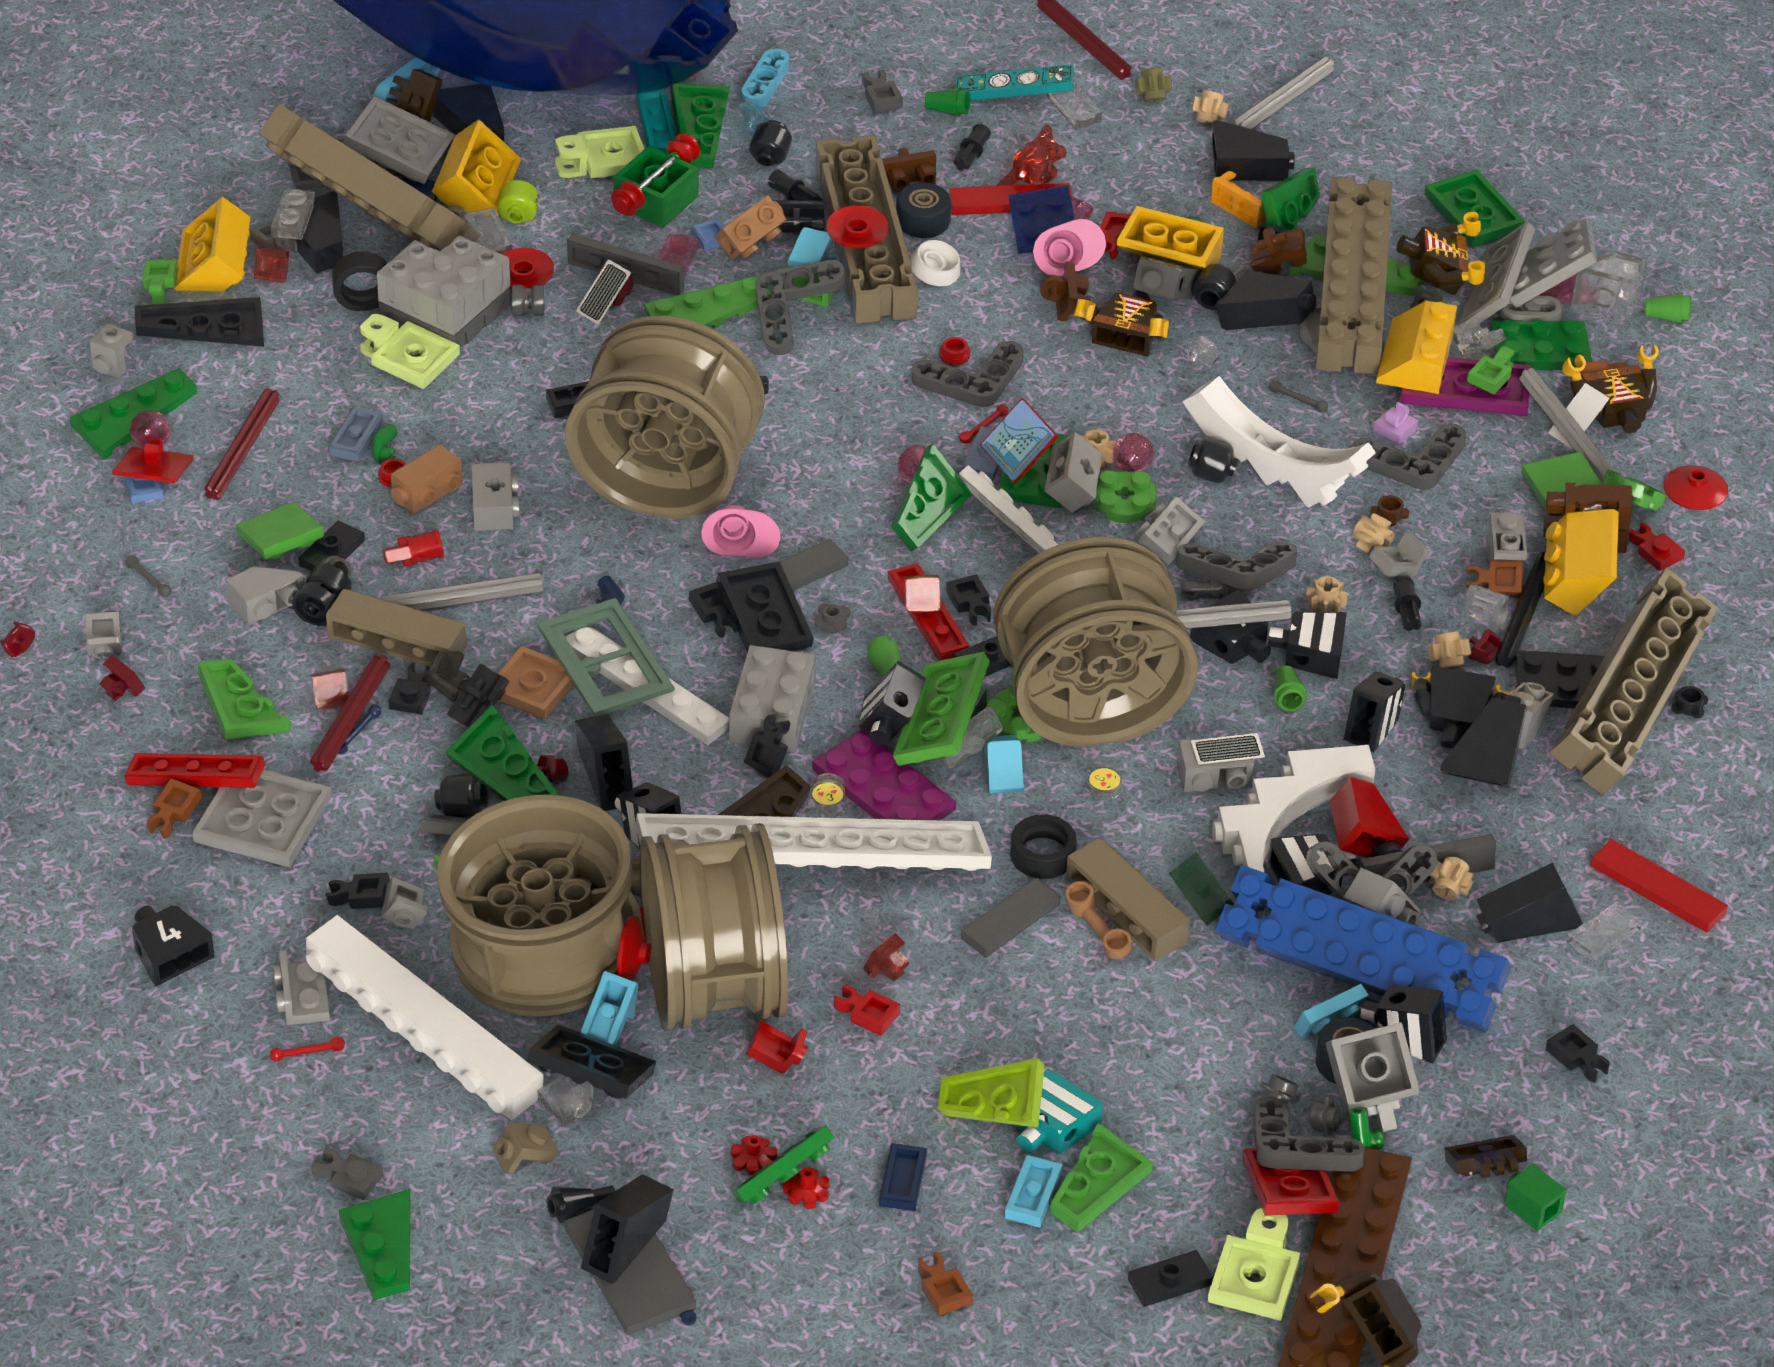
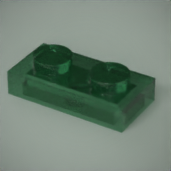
[1169,852,1234,926]

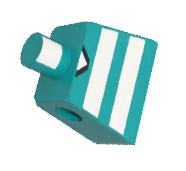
[1016,1069,1103,1154]

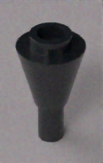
[547,1185,615,1223]

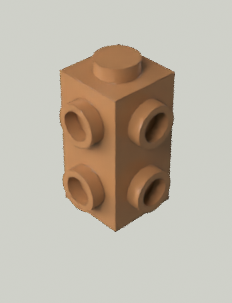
[714,195,787,261]
[391,444,463,514]

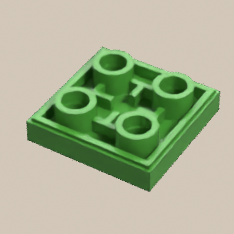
[1521,452,1603,514]
[236,502,324,560]

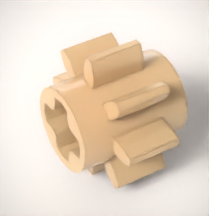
[1191,91,1229,125]
[1080,429,1116,468]
[1353,513,1394,554]
[1306,576,1348,612]
[1428,632,1471,668]
[1429,857,1473,900]

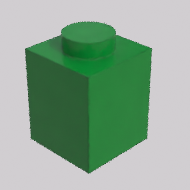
[1505,1164,1566,1231]

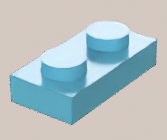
[1294,984,1369,1038]
[1005,1155,1062,1228]

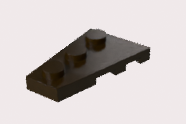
[718,765,811,817]

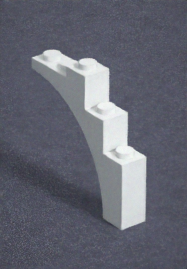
[1183,376,1376,508]
[1212,745,1375,872]

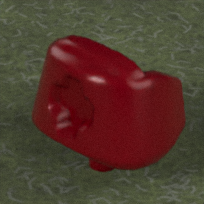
[0,621,35,657]
[1468,629,1501,664]
[537,755,569,783]

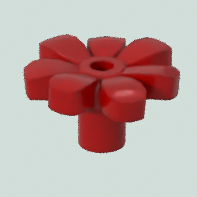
[731,1135,778,1175]
[783,1167,830,1209]

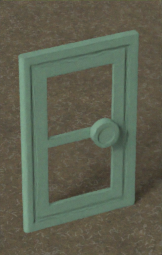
[537,598,675,716]

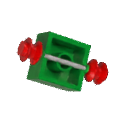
[611,133,700,227]

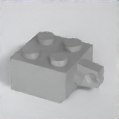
[1325,1022,1420,1133]

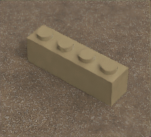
[326,589,466,672]
[1066,838,1190,962]

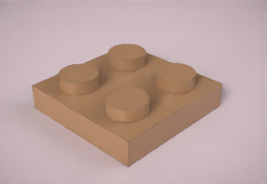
[497,646,574,720]

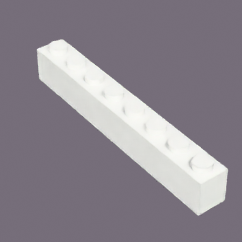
[306,915,544,1120]

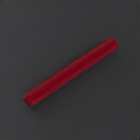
[1037,0,1132,80]
[204,388,279,500]
[310,655,390,772]

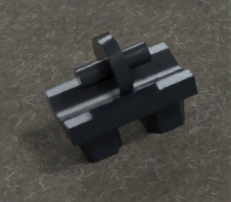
[772,200,824,235]
[447,663,510,728]

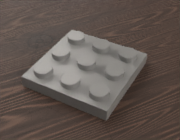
[343,96,455,184]
[1510,218,1597,308]
[193,770,332,868]

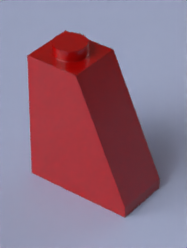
[1330,776,1410,858]

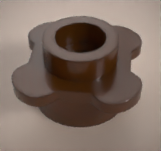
[1370,495,1409,527]

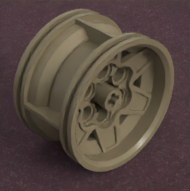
[565,316,765,520]
[993,537,1198,747]
[437,795,643,1016]
[640,823,788,1031]

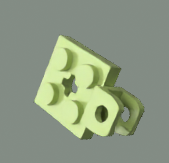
[555,126,644,178]
[360,314,460,389]
[1208,1208,1300,1321]

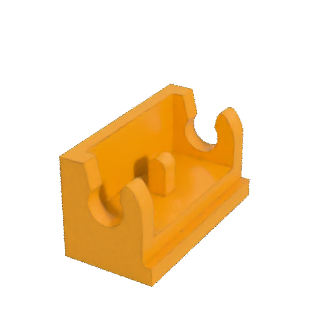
[1211,171,1267,229]

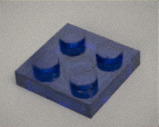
[1008,185,1075,254]

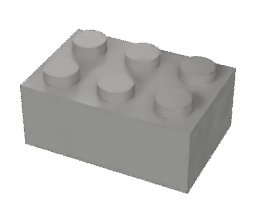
[729,645,816,752]

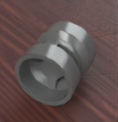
[512,284,545,316]

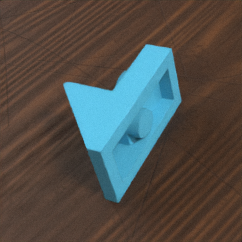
[788,227,836,267]
[981,735,1024,794]
[580,971,638,1046]

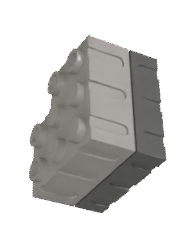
[377,235,511,350]

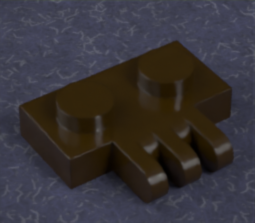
[386,69,443,122]
[1444,1135,1527,1178]

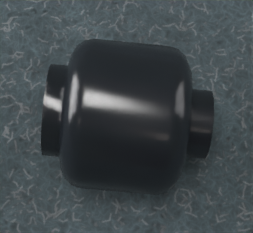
[749,120,792,166]
[1192,264,1236,310]
[1188,437,1238,483]
[434,773,488,818]

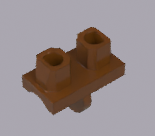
[882,148,936,192]
[1250,227,1307,275]
[1040,262,1091,321]

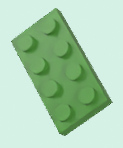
[893,651,990,766]

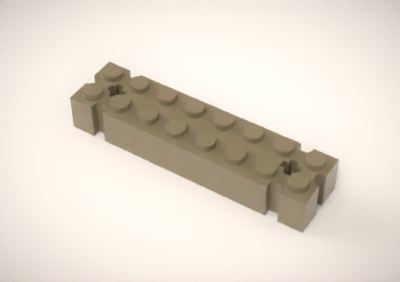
[259,104,481,251]
[815,135,918,324]
[1316,177,1393,375]
[1549,567,1718,795]

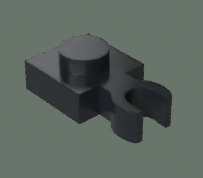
[946,574,991,626]
[688,582,737,638]
[389,663,431,715]
[744,713,790,777]
[325,872,390,909]
[1545,1024,1610,1082]

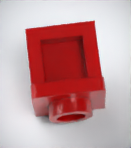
[746,1021,808,1074]

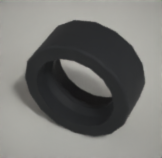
[332,251,388,311]
[1010,814,1077,879]

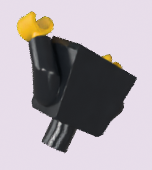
[1411,666,1514,749]

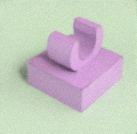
[1373,402,1418,444]

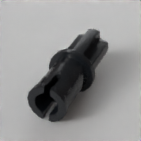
[954,124,991,171]
[768,169,822,201]
[1393,576,1421,631]

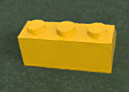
[432,119,522,216]
[174,196,251,292]
[1117,206,1224,272]
[1376,300,1457,394]
[1543,509,1619,615]

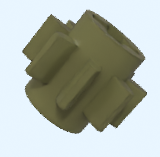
[1135,68,1173,102]

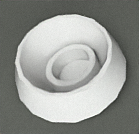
[909,240,961,286]

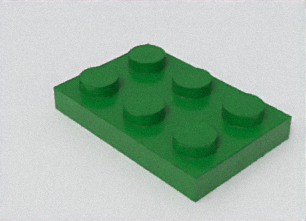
[1424,169,1525,247]
[1491,320,1592,370]
[998,434,1069,508]

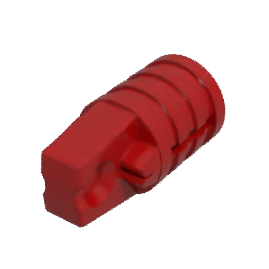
[382,529,444,567]

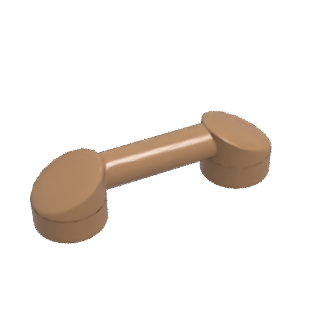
[1065,881,1132,959]

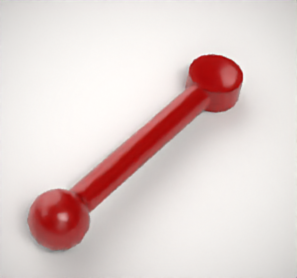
[959,404,1009,444]
[270,1037,345,1062]

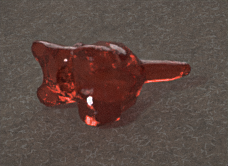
[997,124,1067,186]

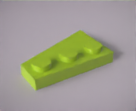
[938,1058,1045,1128]

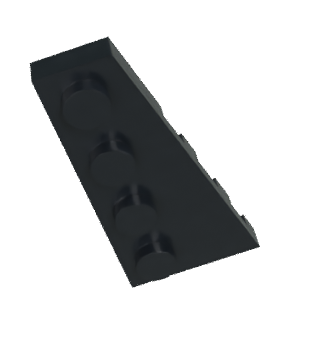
[135,297,264,347]

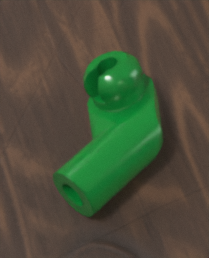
[372,424,398,463]
[1348,1107,1384,1149]

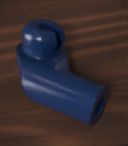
[596,576,625,605]

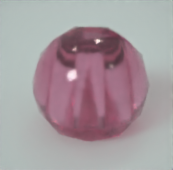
[129,410,171,449]
[1114,433,1154,473]
[898,445,926,484]

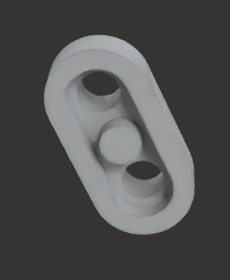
[1499,295,1562,321]

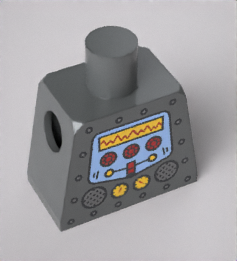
[1133,254,1199,299]

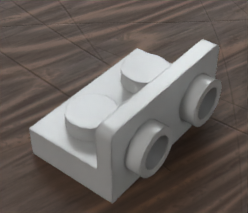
[1134,496,1206,565]
[273,950,330,1025]

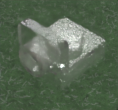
[1453,317,1506,357]
[1464,584,1511,634]

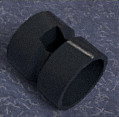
[292,564,352,626]

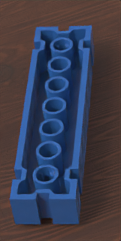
[1215,865,1511,1033]

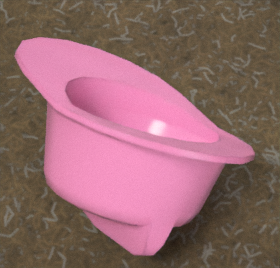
[1033,219,1106,276]
[701,505,781,558]

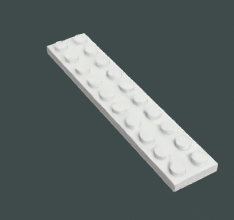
[635,813,992,871]

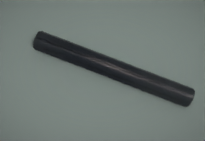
[1495,552,1546,668]

